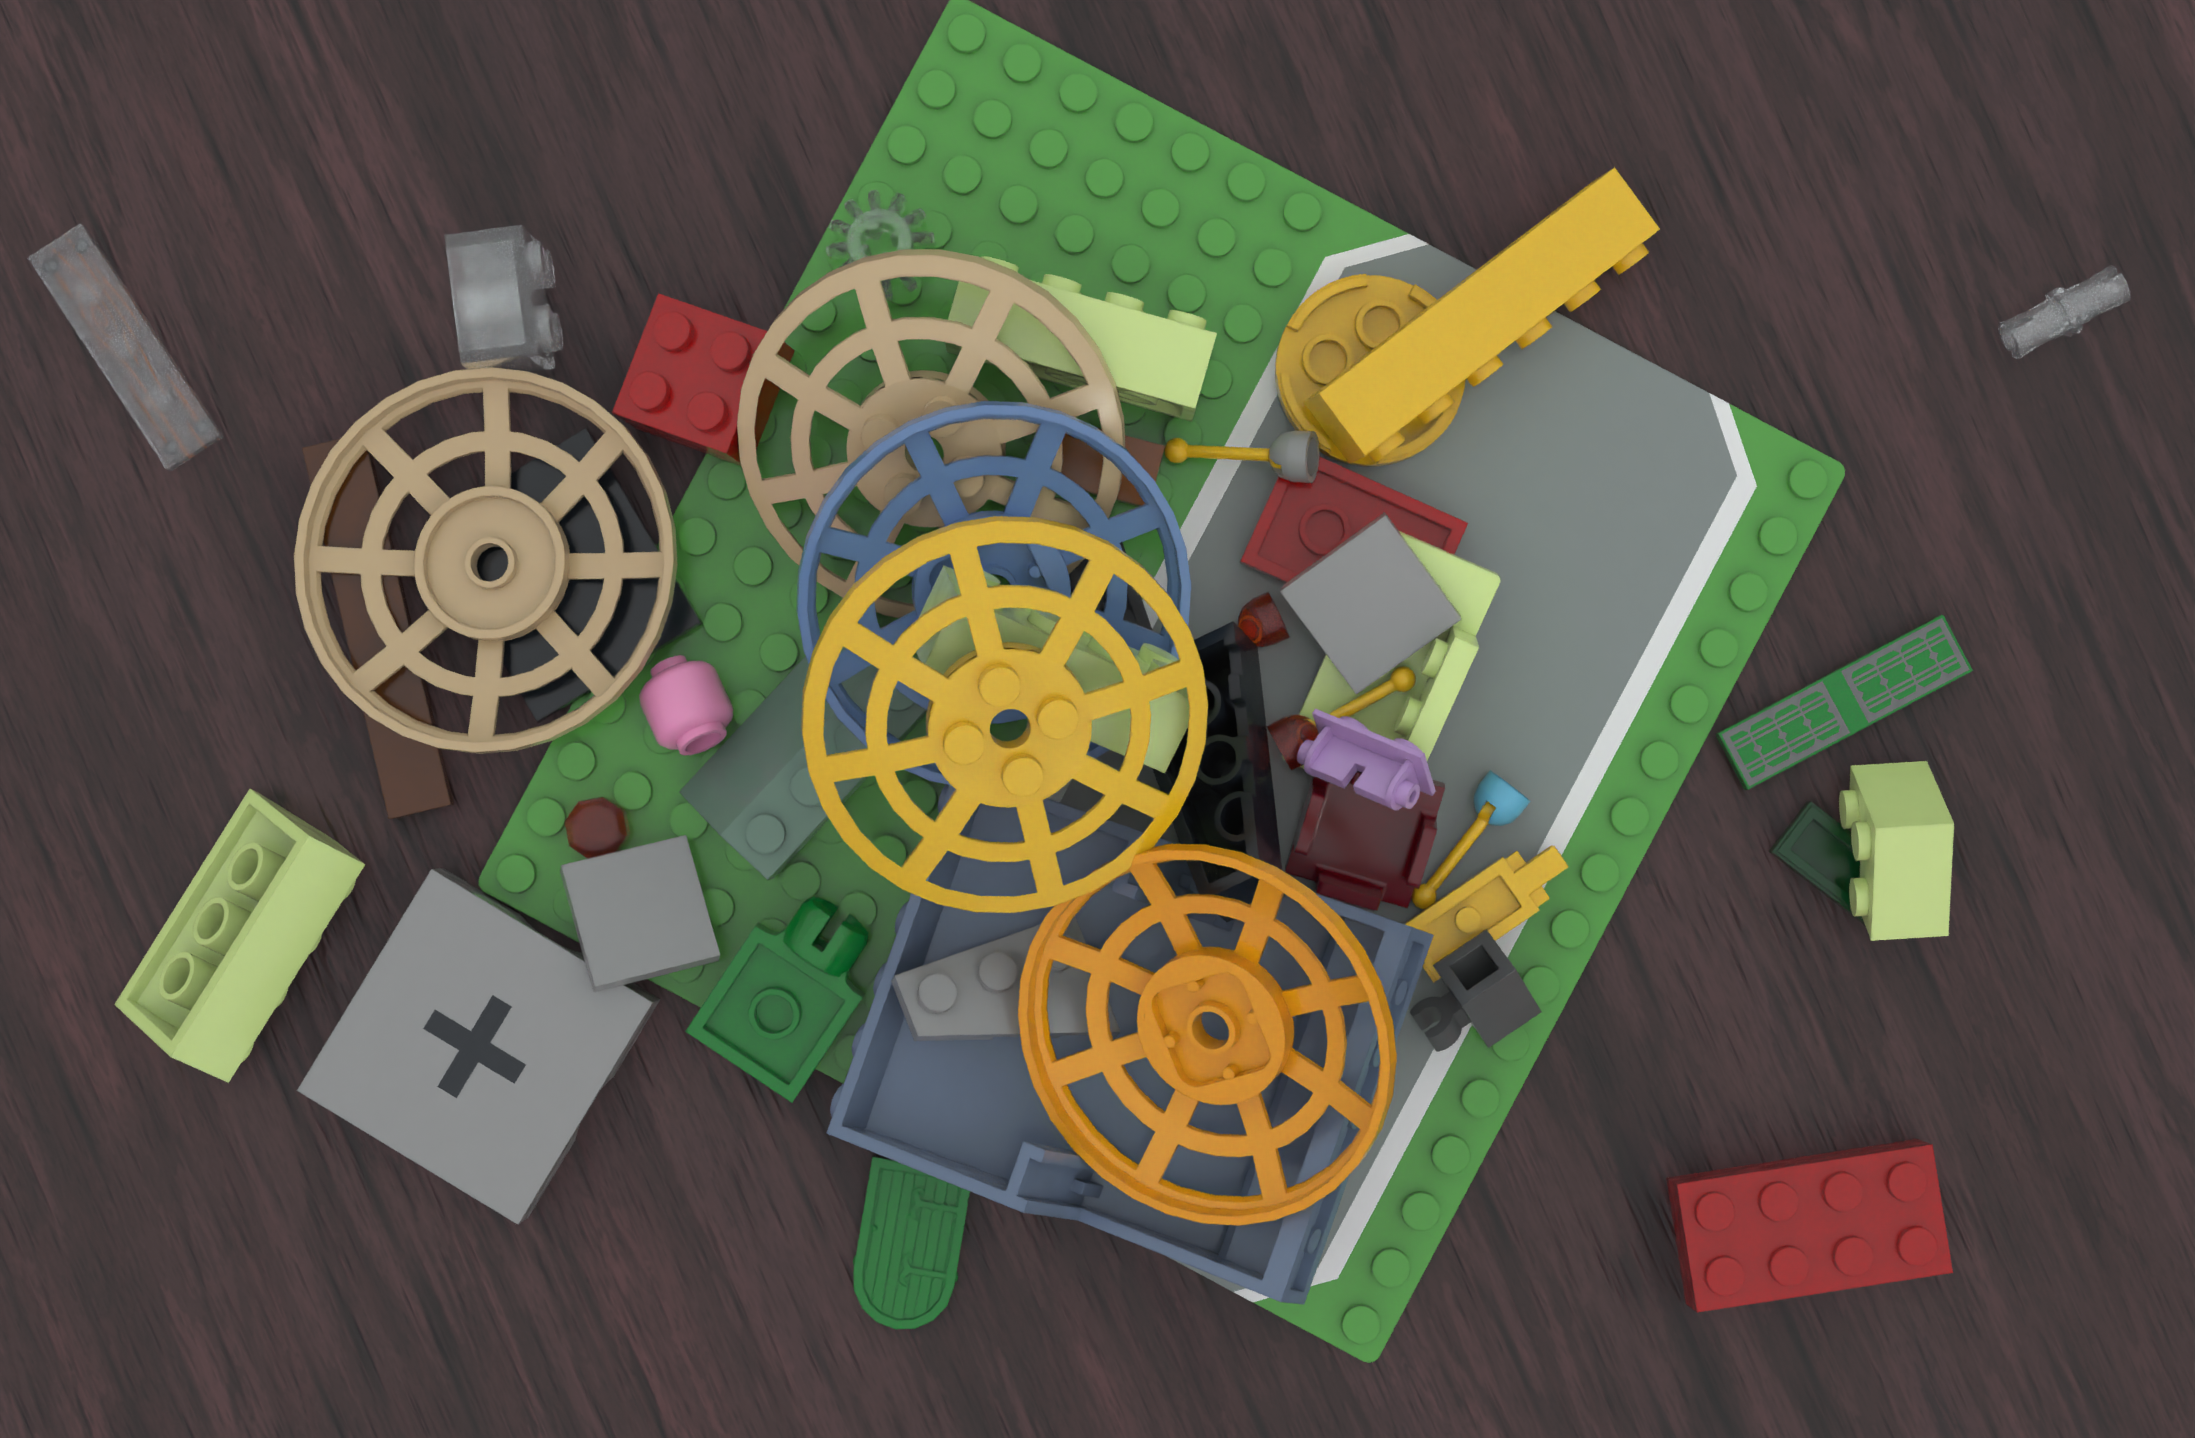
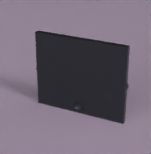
[477,428,703,723]

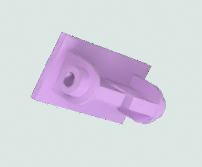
[1297,709,1436,811]

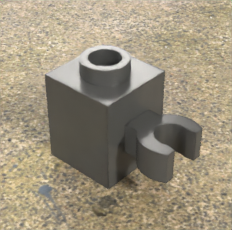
[1410,929,1542,1052]

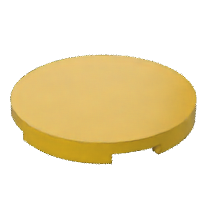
[1275,274,1466,466]

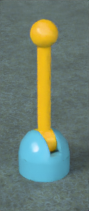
[1411,770,1531,909]

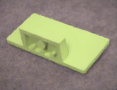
[1282,531,1501,769]

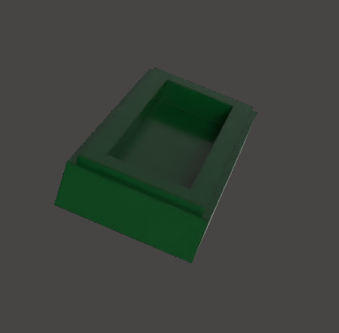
[1768,801,1865,925]

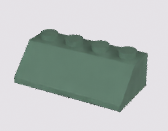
[679,647,927,880]

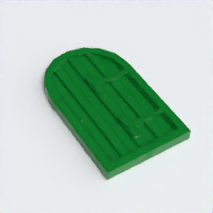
[853,1156,970,1329]

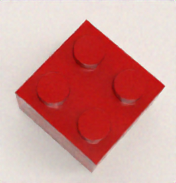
[612,293,795,466]

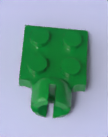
[685,896,868,1103]

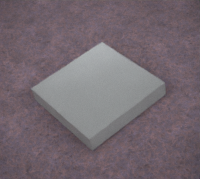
[1280,512,1461,694]
[560,835,720,992]

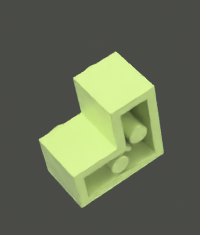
[1839,761,1954,941]

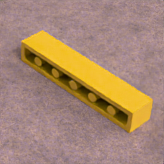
[1304,167,1660,464]

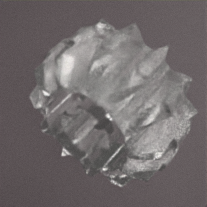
[826,190,936,301]

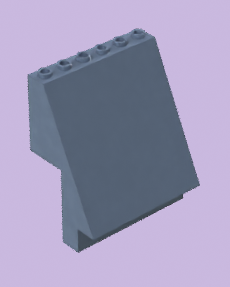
[827,784,1434,1305]

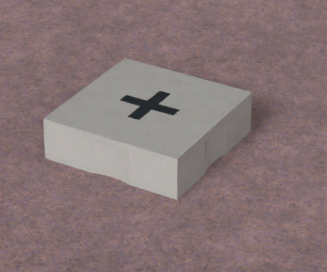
[297,868,661,1225]

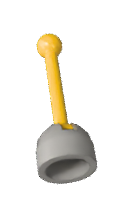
[1164,430,1319,483]

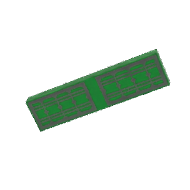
[1715,615,1973,790]

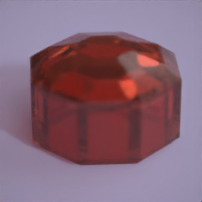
[565,797,630,859]

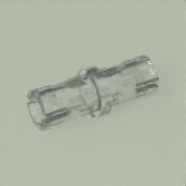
[1998,265,2131,359]

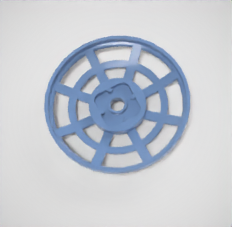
[796,401,1191,785]

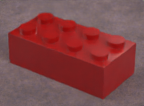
[1666,1139,1953,1313]

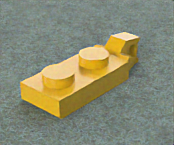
[1404,845,1569,983]

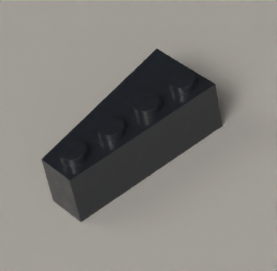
[1152,621,1285,922]

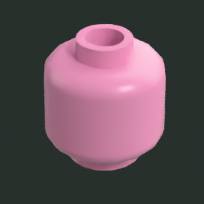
[639,655,733,756]

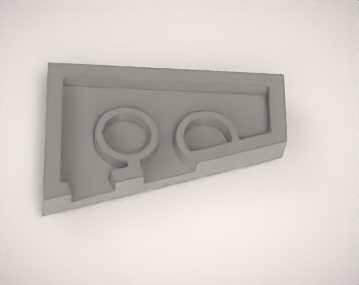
[891,916,1121,1041]

